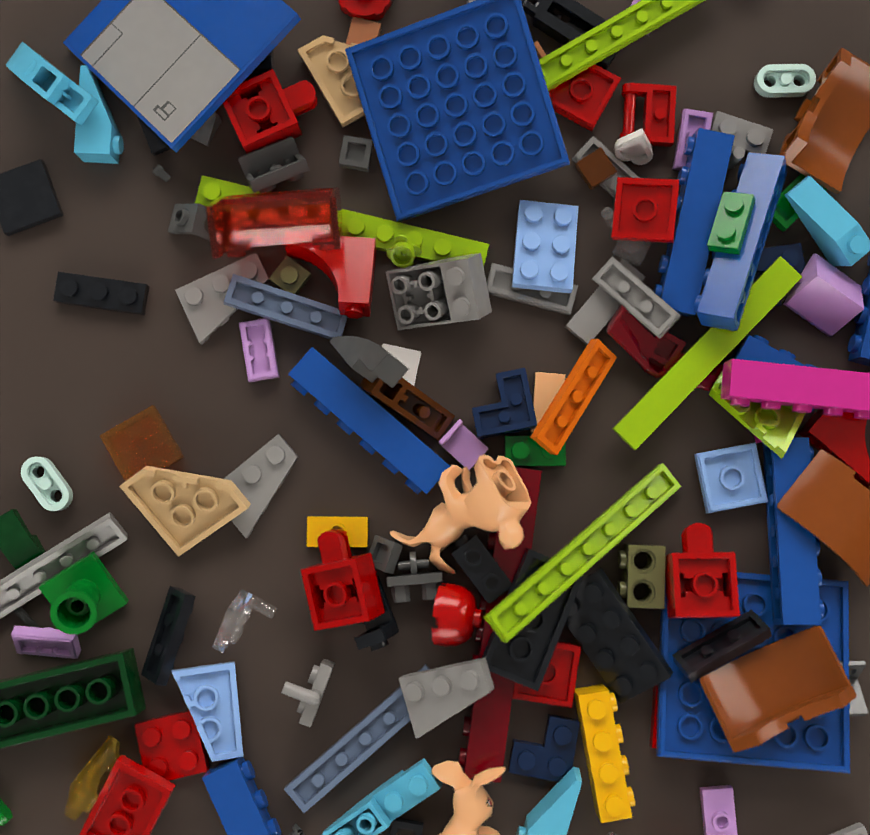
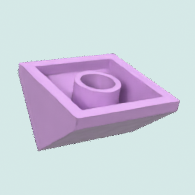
[783,253,864,336]

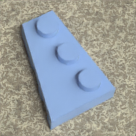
[171,661,244,762]

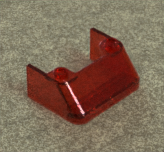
[205,187,343,259]

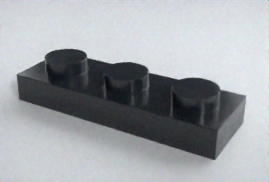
[53,272,149,315]
[141,586,196,686]
[672,609,772,683]

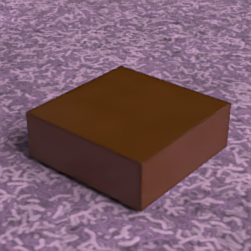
[575,147,617,190]

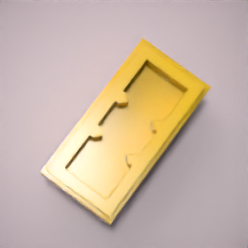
[307,516,368,547]

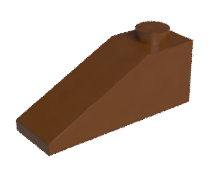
[358,377,455,441]

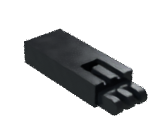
[521,0,620,70]

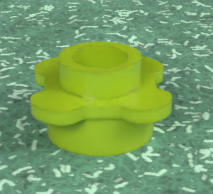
[386,235,422,268]

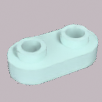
[754,64,816,98]
[21,456,73,511]

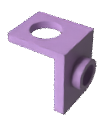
[439,419,488,470]

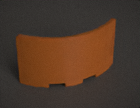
[779,47,870,194]
[777,449,870,587]
[700,625,857,752]

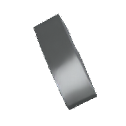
[329,336,409,388]

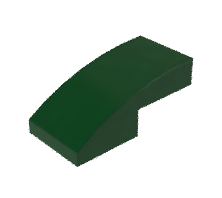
[0,509,46,570]

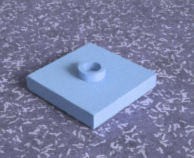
[694,442,768,513]

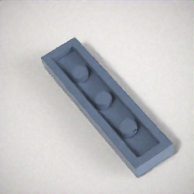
[224,274,348,340]

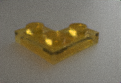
[64,736,120,821]

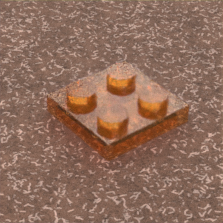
[100,405,185,481]

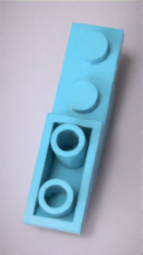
[6,42,99,126]
[322,758,443,835]

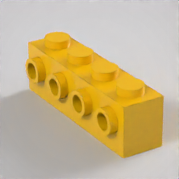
[574,684,635,823]

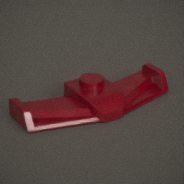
[607,305,723,391]

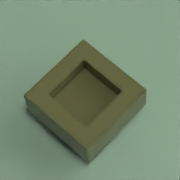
[269,256,312,295]

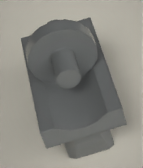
[386,551,443,603]

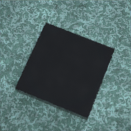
[0,159,64,236]

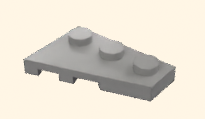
[175,252,270,345]
[224,434,299,538]
[398,657,495,739]

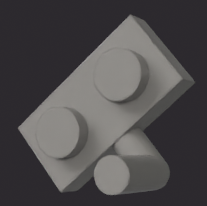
[711,111,774,169]
[282,659,335,727]

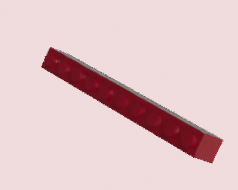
[458,467,542,783]

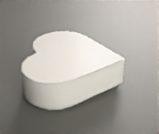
[614,128,653,165]

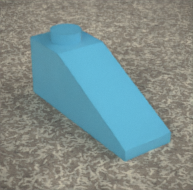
[74,65,124,164]
[785,176,870,266]
[516,766,582,835]

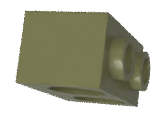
[617,544,666,609]

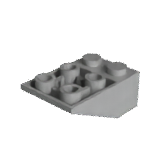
[386,253,492,330]

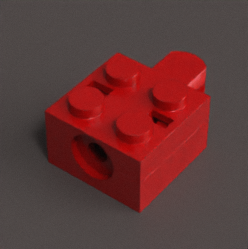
[223,69,318,154]
[665,522,740,618]
[301,529,385,631]

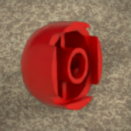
[432,582,483,647]

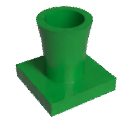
[38,551,129,634]

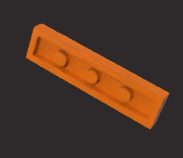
[530,339,617,455]

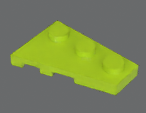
[709,370,806,459]

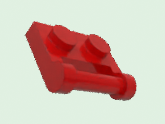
[619,83,677,147]

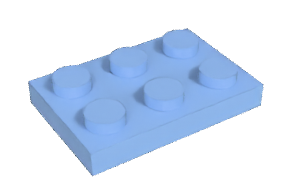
[511,200,578,294]

